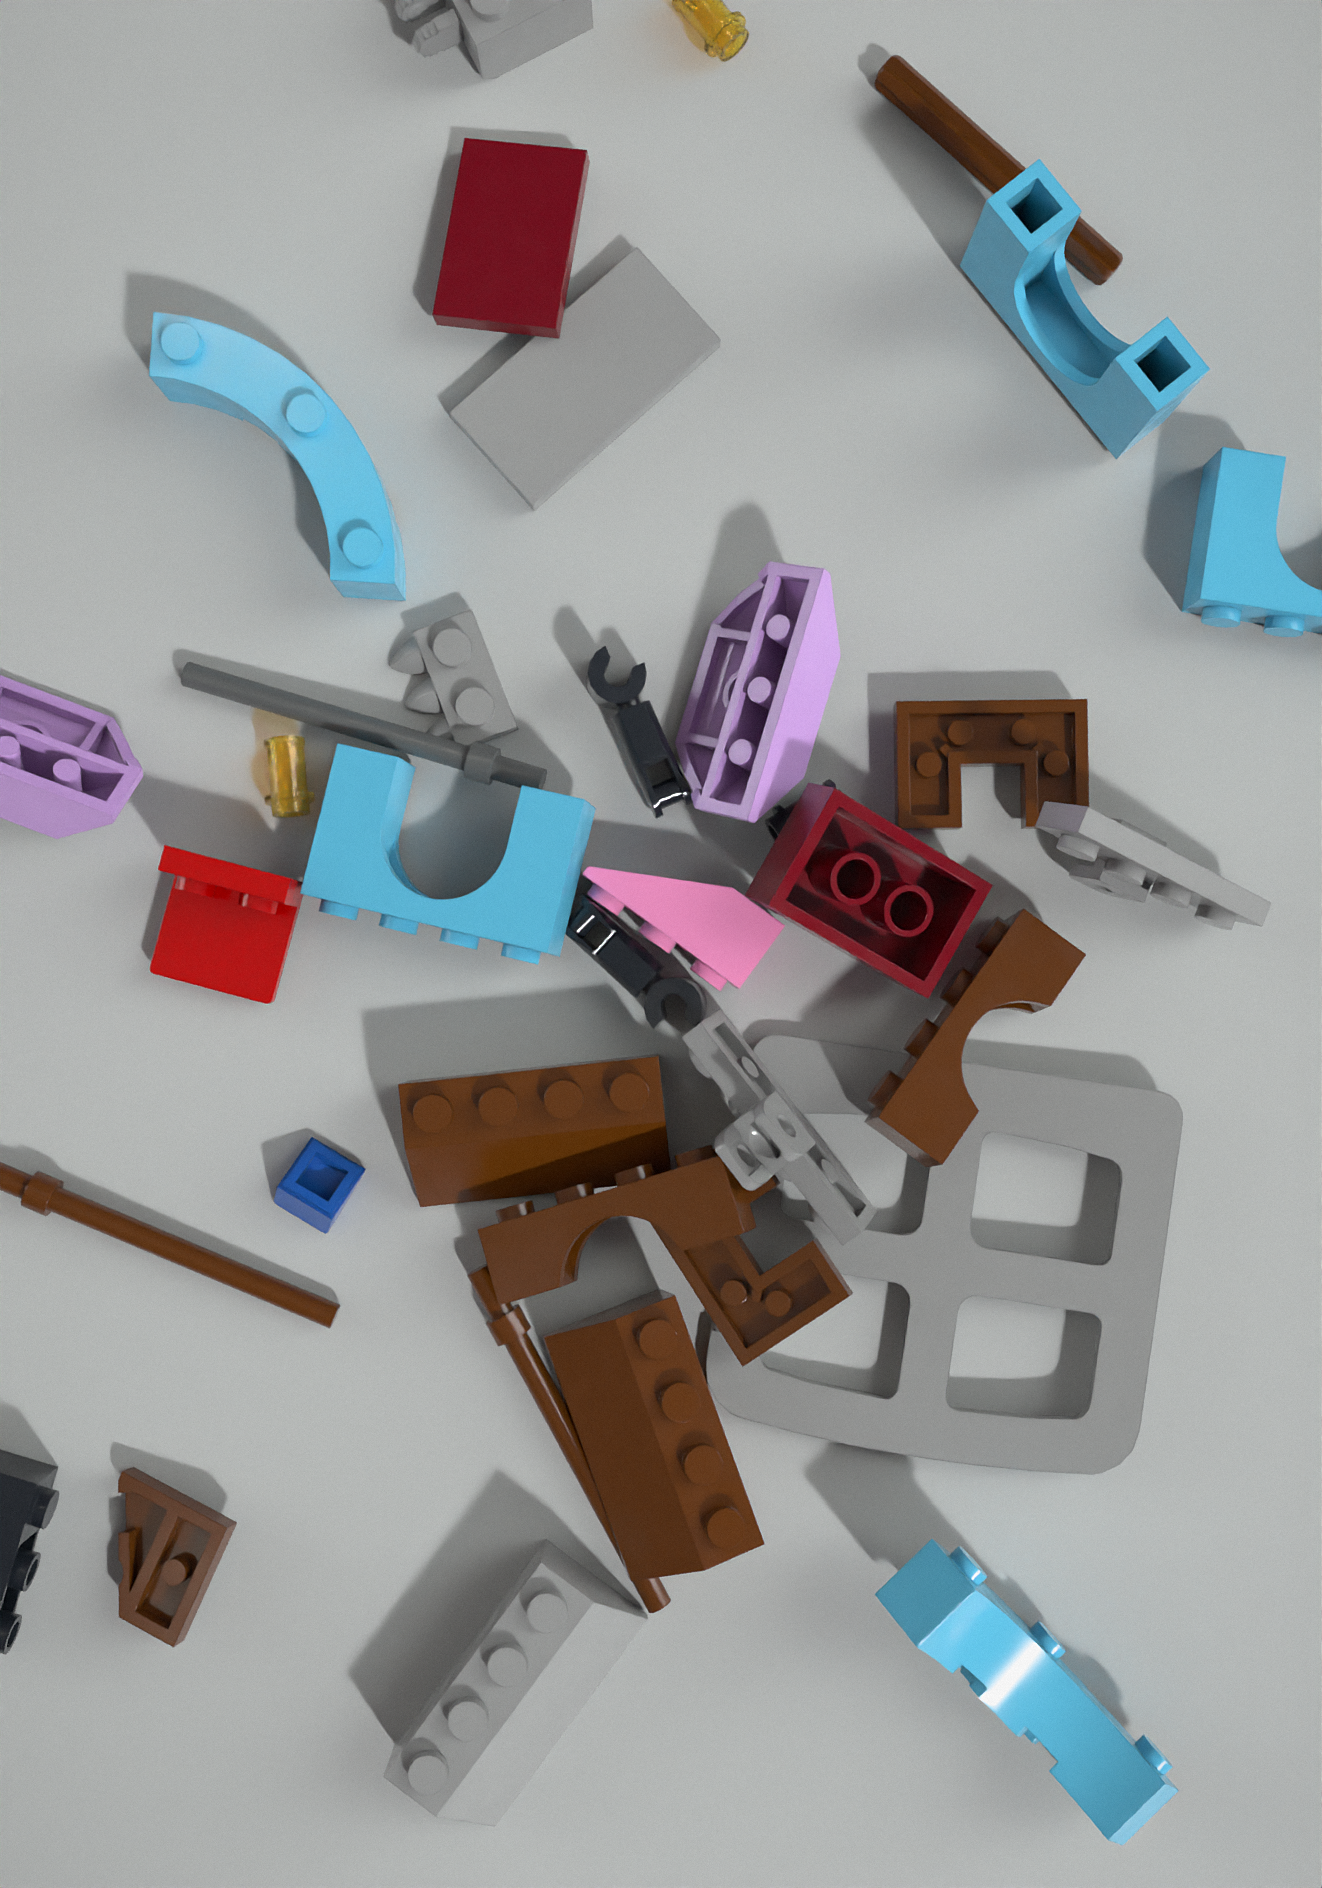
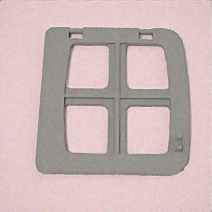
[706,1034,1183,1475]

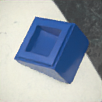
[274,1137,366,1234]

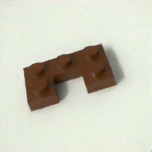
[893,699,1089,830]
[651,1148,853,1367]

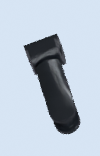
[586,646,693,819]
[565,893,707,1029]

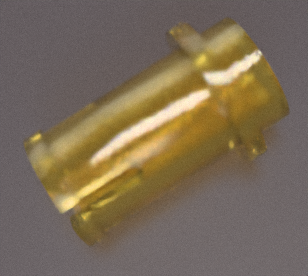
[672,0,749,62]
[264,735,315,818]

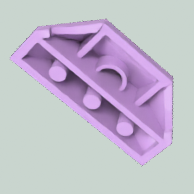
[675,561,841,823]
[0,675,143,839]

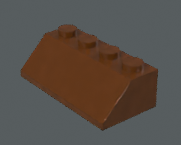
[398,1054,671,1207]
[542,1288,765,1581]

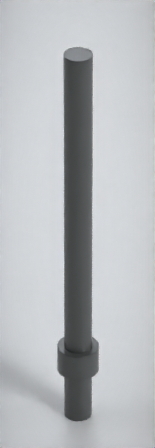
[181,662,547,789]

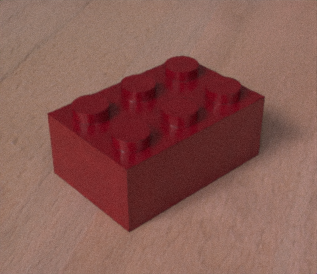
[745,782,993,999]

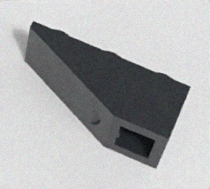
[0,1449,59,1655]

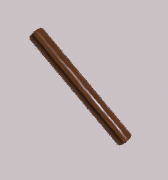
[874,55,1123,286]

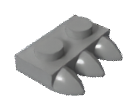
[390,609,519,746]

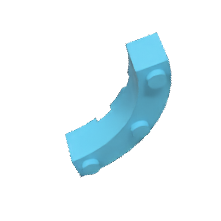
[149,312,406,601]
[875,1539,1179,1845]

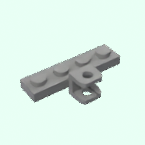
[1035,801,1271,930]
[682,1009,877,1246]

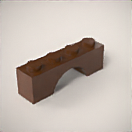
[864,908,1086,1168]
[478,1145,757,1306]

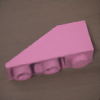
[583,866,785,991]

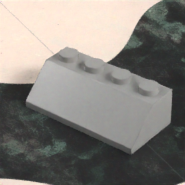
[383,1539,648,1827]

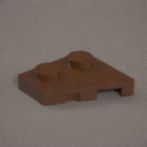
[118,1467,237,1647]

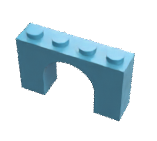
[960,159,1210,459]
[1182,447,1322,637]
[300,743,596,965]

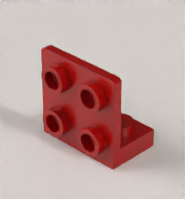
[150,845,303,1004]

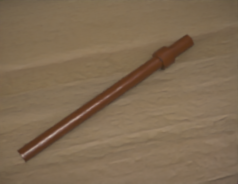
[0,1162,341,1329]
[467,1263,671,1613]

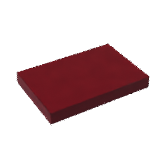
[432,138,590,339]

